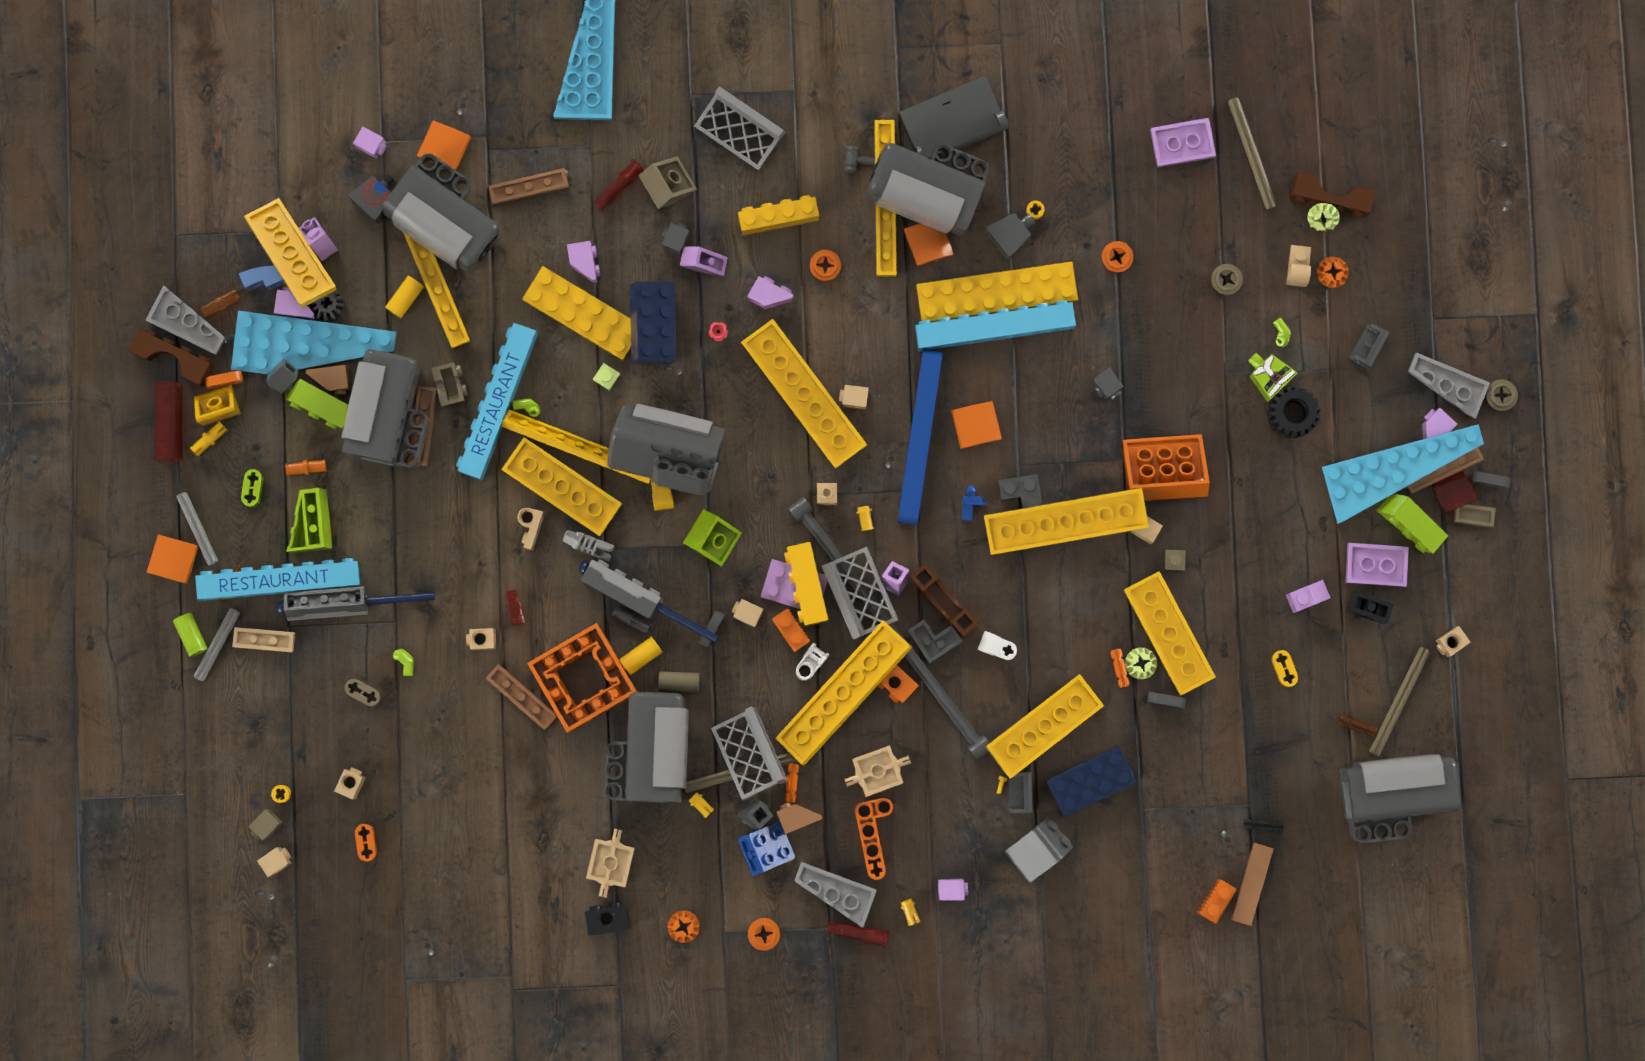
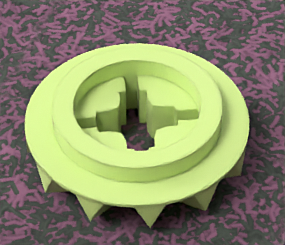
[1308,203,1340,233]
[1125,647,1157,679]

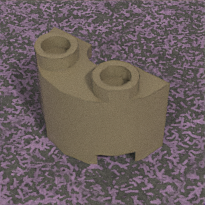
[431,362,468,407]

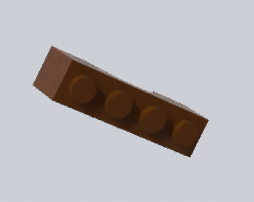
[1290,171,1376,218]
[128,329,214,387]
[909,564,979,637]

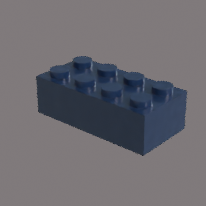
[630,281,676,365]
[1045,746,1137,817]

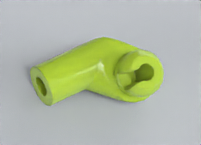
[1273,317,1291,347]
[512,398,541,417]
[393,649,414,676]

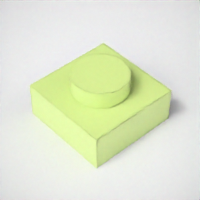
[593,363,621,391]

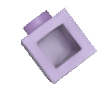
[353,126,386,159]
[882,561,909,596]

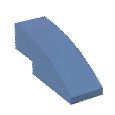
[238,266,286,291]

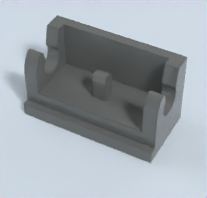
[1349,323,1390,369]
[1008,772,1032,813]

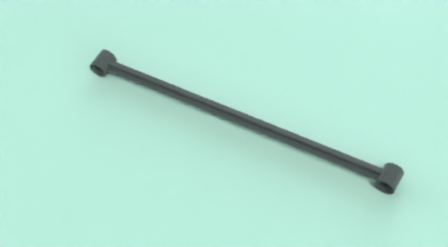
[787,497,990,762]

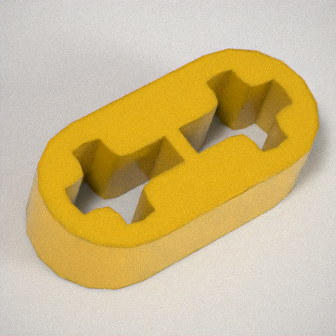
[1272,650,1298,687]

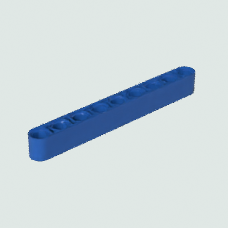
[897,349,943,526]

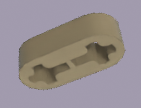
[345,679,381,707]

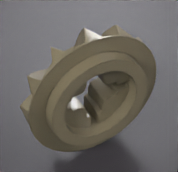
[1211,264,1243,296]
[1485,379,1518,411]

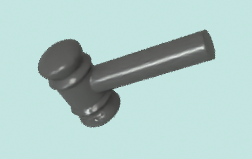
[844,146,875,173]

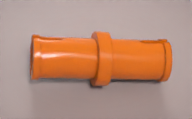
[285,459,327,476]

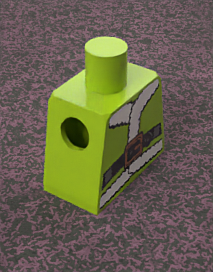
[1248,353,1297,402]

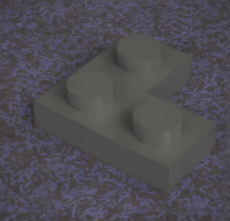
[998,474,1043,508]
[907,620,963,664]

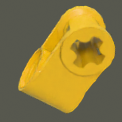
[651,478,674,511]

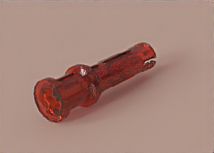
[593,158,644,211]
[827,920,889,948]

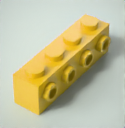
[738,195,819,236]
[784,542,828,626]

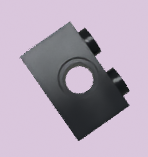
[1345,591,1394,624]
[585,902,630,936]

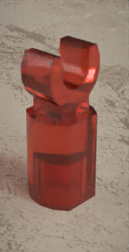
[506,590,525,625]

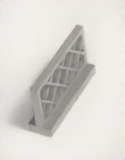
[694,86,786,170]
[822,547,899,639]
[711,706,788,801]

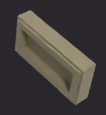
[1453,503,1496,528]

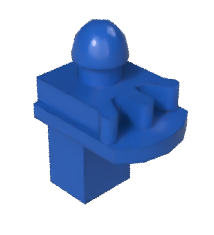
[962,485,987,520]

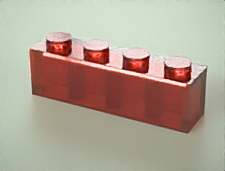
[154,381,181,463]

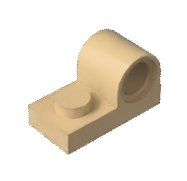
[1286,245,1311,287]
[517,508,545,551]

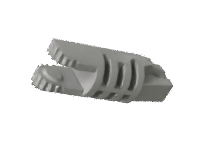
[563,530,614,562]

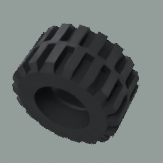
[1267,386,1321,439]

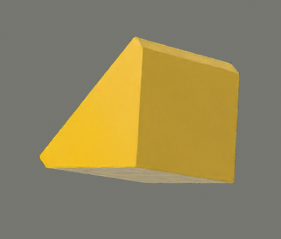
[194,385,241,426]

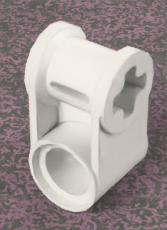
[977,631,1017,660]
[796,642,830,681]

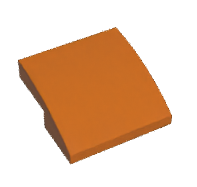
[417,121,471,170]
[904,224,954,267]
[951,401,1002,449]
[147,534,199,584]

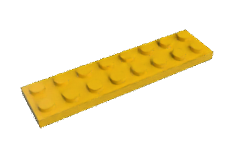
[916,262,1078,323]
[741,319,867,469]
[984,488,1149,555]
[776,620,912,766]

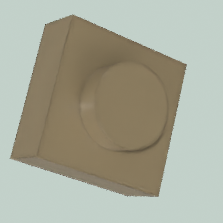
[1164,550,1186,571]

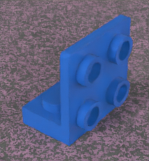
[738,821,795,876]

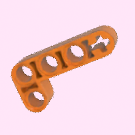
[855,798,893,880]

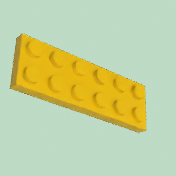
[244,198,337,308]
[522,266,631,361]
[501,437,622,537]
[1124,571,1216,696]
[986,674,1104,779]

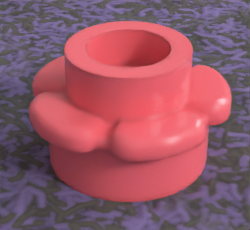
[708,322,728,341]

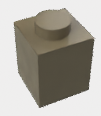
[249,809,283,841]

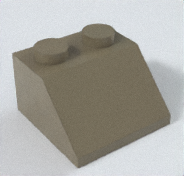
[639,156,697,209]

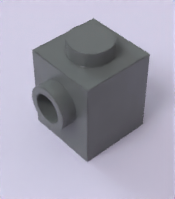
[662,222,690,256]
[266,358,299,394]
[1092,368,1124,400]
[739,800,773,829]

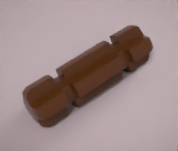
[1338,714,1377,737]

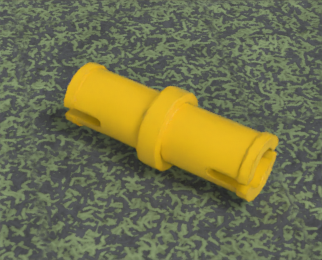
[190,421,228,457]

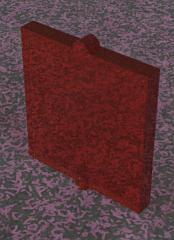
[1431,471,1478,513]

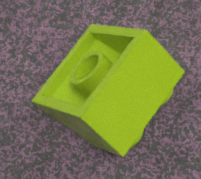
[683,509,742,567]

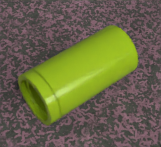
[173,613,208,657]

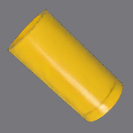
[385,275,424,319]
[619,636,663,675]

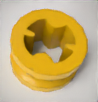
[1026,201,1044,220]
[271,785,291,803]

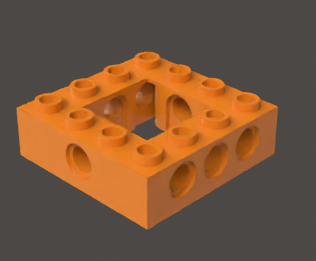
[527,623,638,733]

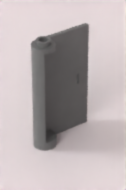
[899,75,1009,159]

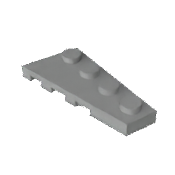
[146,285,225,356]
[1408,353,1490,420]
[794,862,877,928]

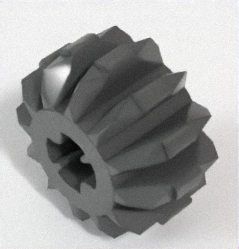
[311,290,345,321]

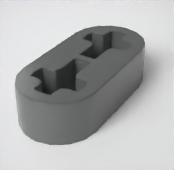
[1472,472,1511,489]
[699,610,725,648]
[1147,692,1186,708]

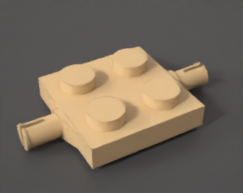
[844,745,911,797]
[586,829,635,898]

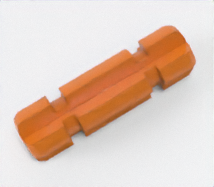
[1110,649,1130,688]
[785,763,799,803]

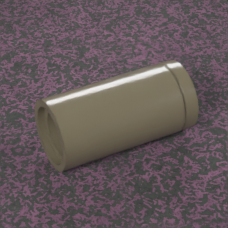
[658,671,700,693]

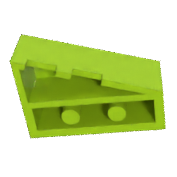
[285,379,348,430]
[286,488,332,554]
[1376,493,1448,554]

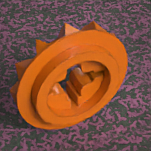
[1101,241,1133,273]
[810,250,841,282]
[1317,256,1349,288]
[667,910,700,943]
[748,918,780,951]

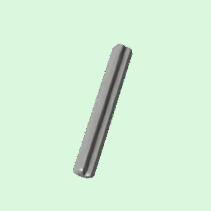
[177,492,218,566]
[194,608,240,681]

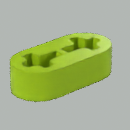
[241,469,264,507]

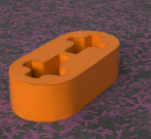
[205,371,244,389]
[355,824,377,862]

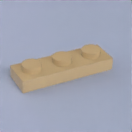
[232,627,295,653]

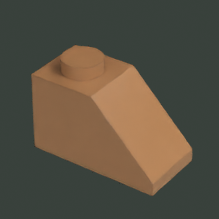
[306,365,351,396]
[777,802,823,834]

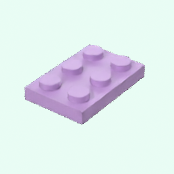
[1150,118,1216,168]
[1345,543,1409,587]
[760,559,828,609]

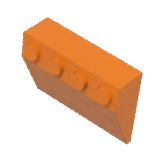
[1123,434,1210,501]

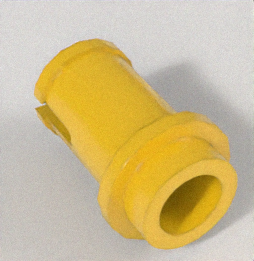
[856,505,874,531]
[689,793,714,818]
[900,898,920,926]

